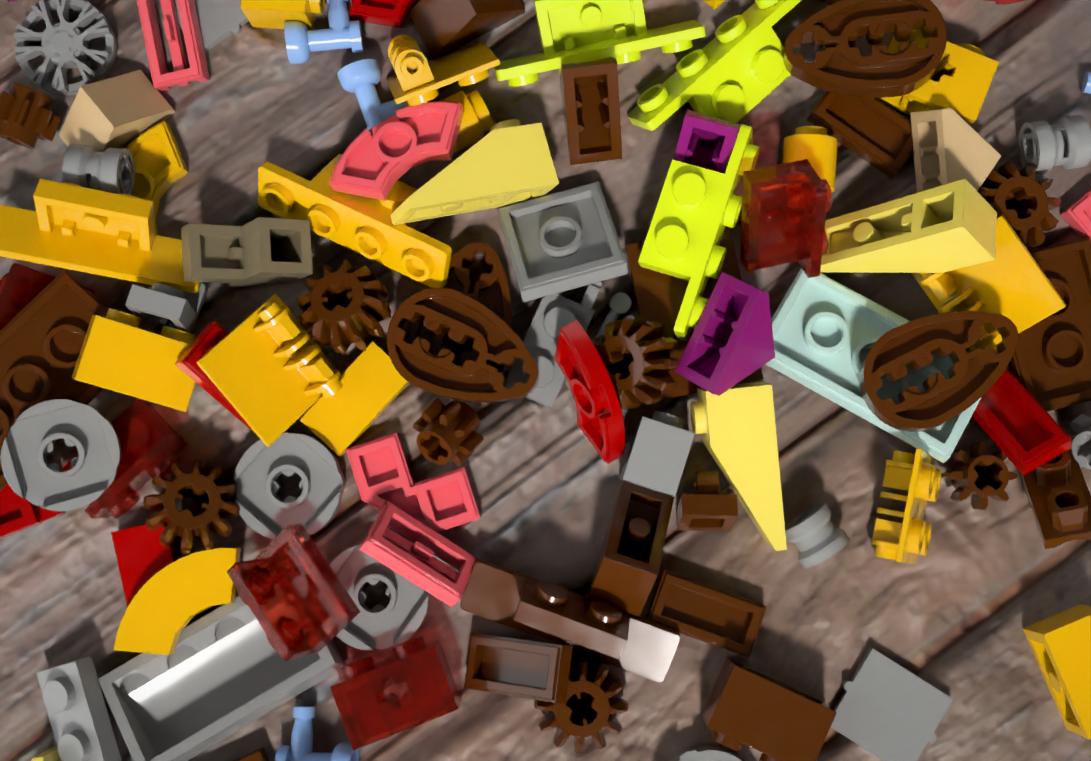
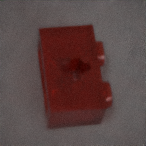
[330,636,462,750]

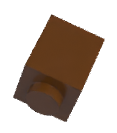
[587,481,674,616]

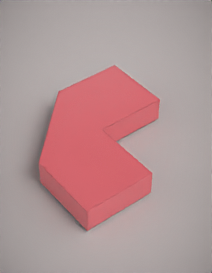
[346,433,481,532]

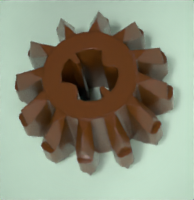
[977,162,1062,248]
[297,260,391,355]
[591,316,679,409]
[143,459,240,554]
[534,656,628,753]

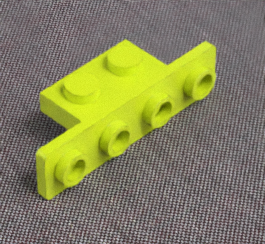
[493,0,706,87]
[627,0,802,131]
[638,124,760,341]

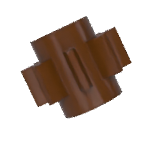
[0,83,61,149]
[413,398,484,467]
[941,442,1017,510]

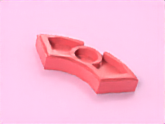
[329,101,464,201]

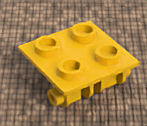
[386,35,500,106]
[912,215,1067,353]
[196,294,343,447]
[871,448,941,565]

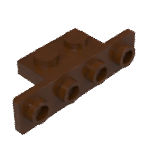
[460,559,680,682]

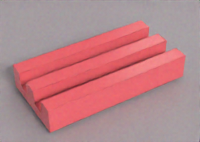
[137,0,210,92]
[359,501,478,608]

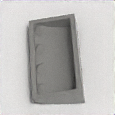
[98,567,347,761]

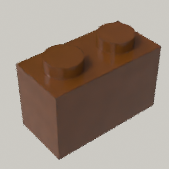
[700,657,837,761]

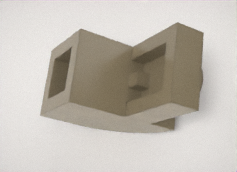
[181,217,313,287]

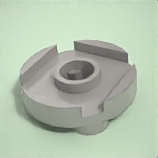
[0,399,122,512]
[234,432,346,540]
[321,543,430,650]

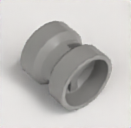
[1018,115,1091,175]
[62,144,135,195]

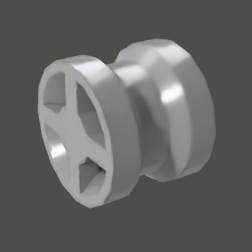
[785,502,850,569]

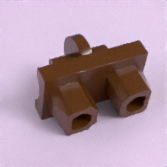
[1019,449,1091,549]

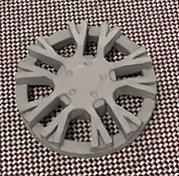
[13,0,117,96]

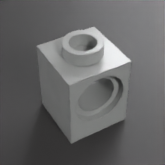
[620,410,695,496]

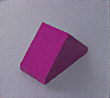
[673,110,740,174]
[675,272,775,396]

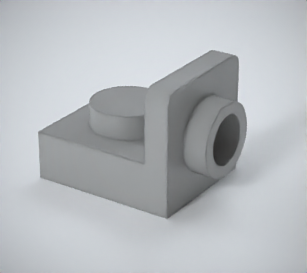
[125,283,207,334]

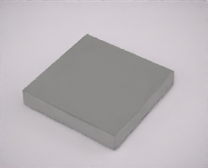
[497,181,628,302]

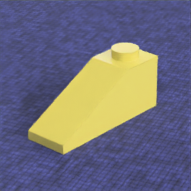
[390,119,559,225]
[813,179,997,273]
[690,382,787,551]

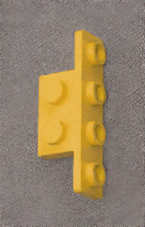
[258,154,452,288]
[0,179,201,293]

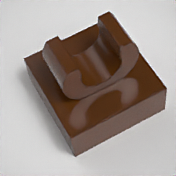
[676,471,738,531]

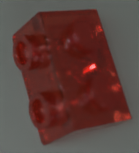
[740,159,832,278]
[227,523,361,661]

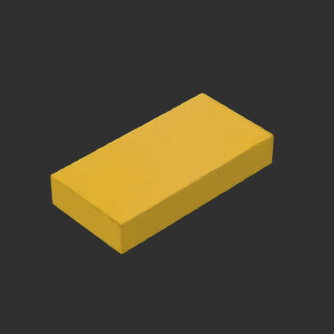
[300,341,409,457]

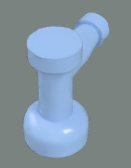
[284,0,364,65]
[337,59,409,131]
[275,706,359,761]

